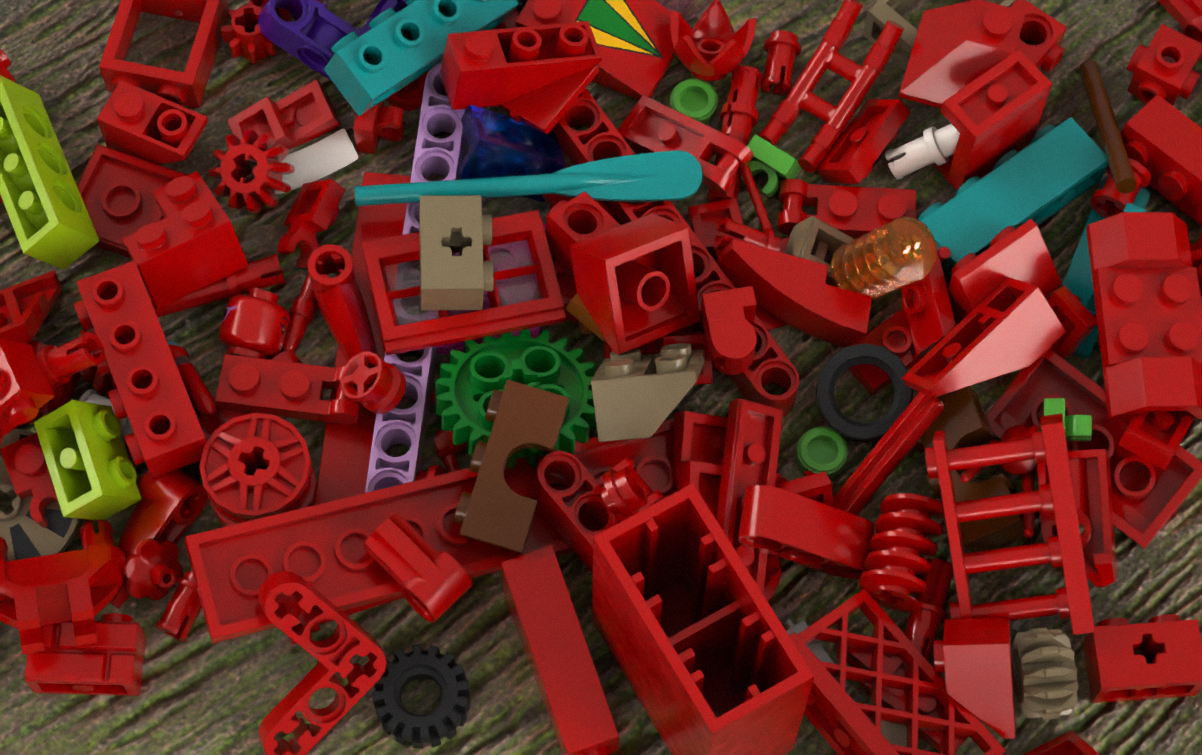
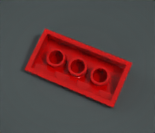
[986,349,1202,550]

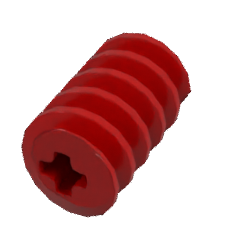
[858,493,945,612]

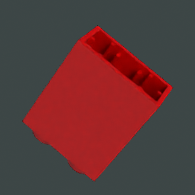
[592,483,815,755]

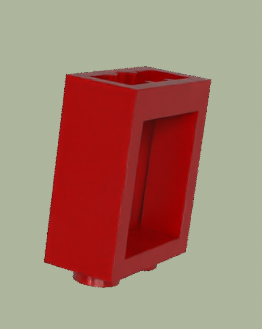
[99,0,229,109]

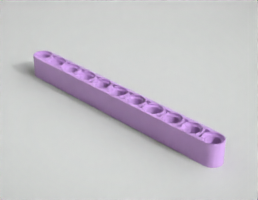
[365,63,471,493]

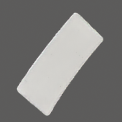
[275,129,359,195]

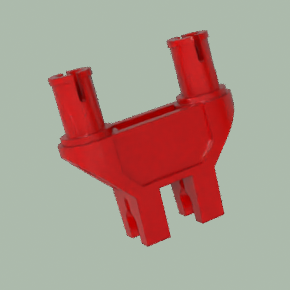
[0,519,126,655]

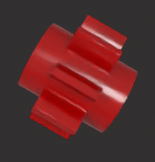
[221,1,276,64]

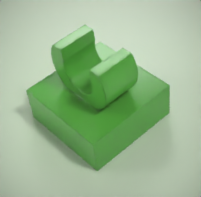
[741,134,802,198]
[1044,398,1092,442]

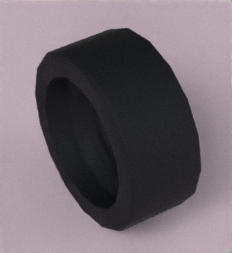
[816,343,914,443]

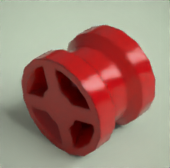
[340,351,406,414]

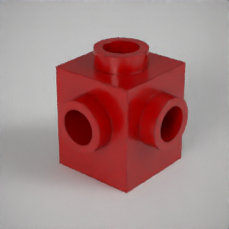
[1126,24,1202,106]

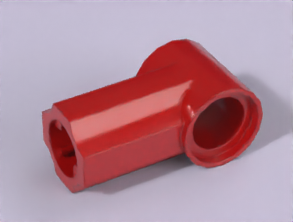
[363,512,473,623]

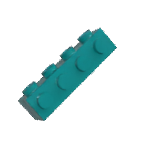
[324,0,519,116]
[913,117,1108,285]

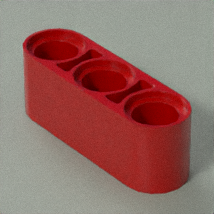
[738,485,875,579]

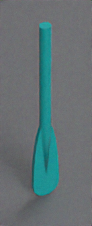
[354,150,702,206]

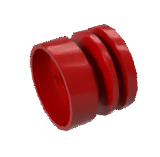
[199,412,317,527]

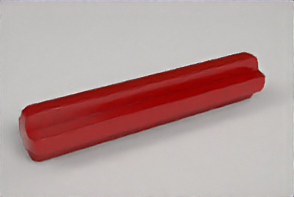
[833,392,944,516]

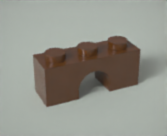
[454,379,569,555]
[915,386,1024,552]

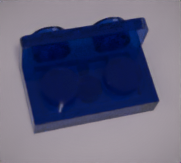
[458,104,567,202]

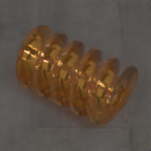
[831,217,936,300]

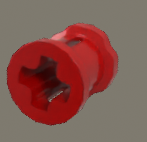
[1090,158,1151,218]

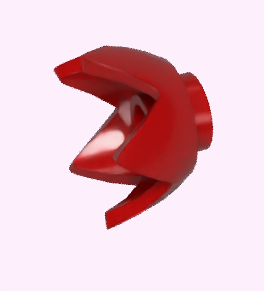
[670,0,757,81]

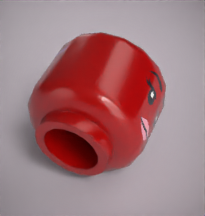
[218,288,290,359]

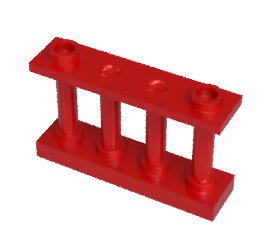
[925,413,1095,635]

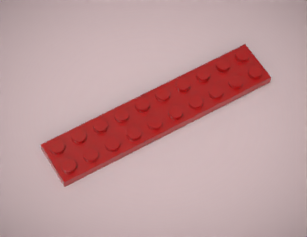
[185,418,677,644]

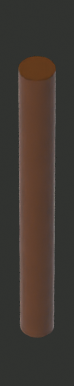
[1079,60,1137,194]

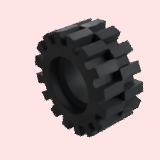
[372,644,471,749]

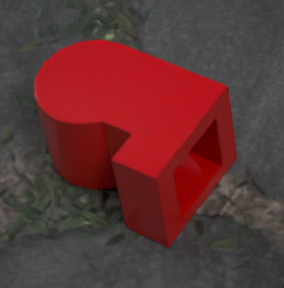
[700,286,757,375]

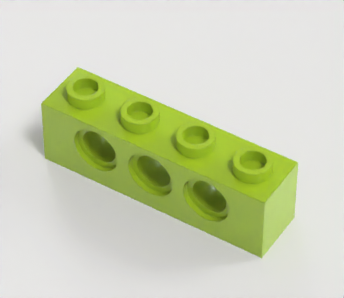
[0,75,100,270]

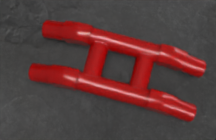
[758,0,904,173]

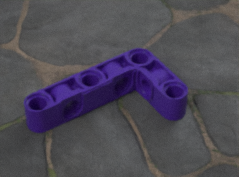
[258,0,408,82]

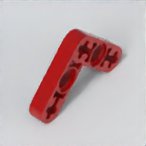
[258,571,387,755]

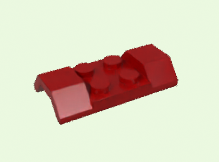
[1086,212,1202,420]

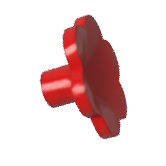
[122,538,183,600]

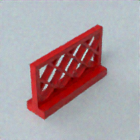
[789,588,1006,755]

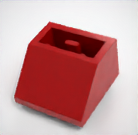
[947,219,1062,326]

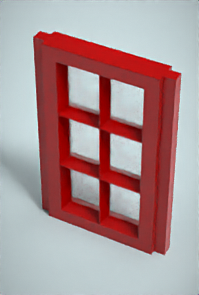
[361,210,566,356]

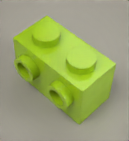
[34,400,142,521]

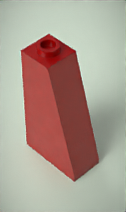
[501,545,619,755]

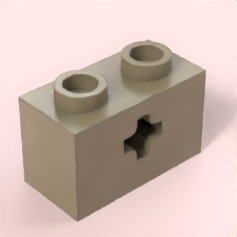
[419,195,493,310]

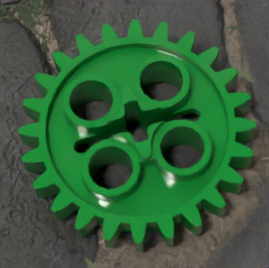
[435,329,597,469]

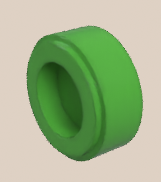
[669,79,718,125]
[796,427,848,479]

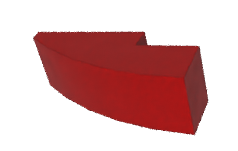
[717,239,872,348]

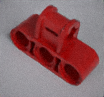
[528,451,664,574]

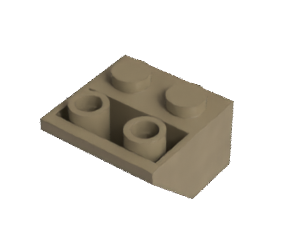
[591,343,706,442]

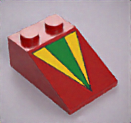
[515,0,690,100]

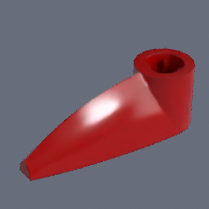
[307,244,378,362]
[110,468,208,608]

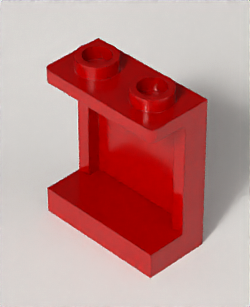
[932,49,1052,191]

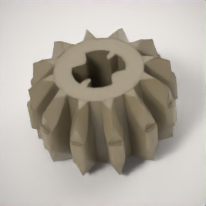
[1011,627,1079,720]

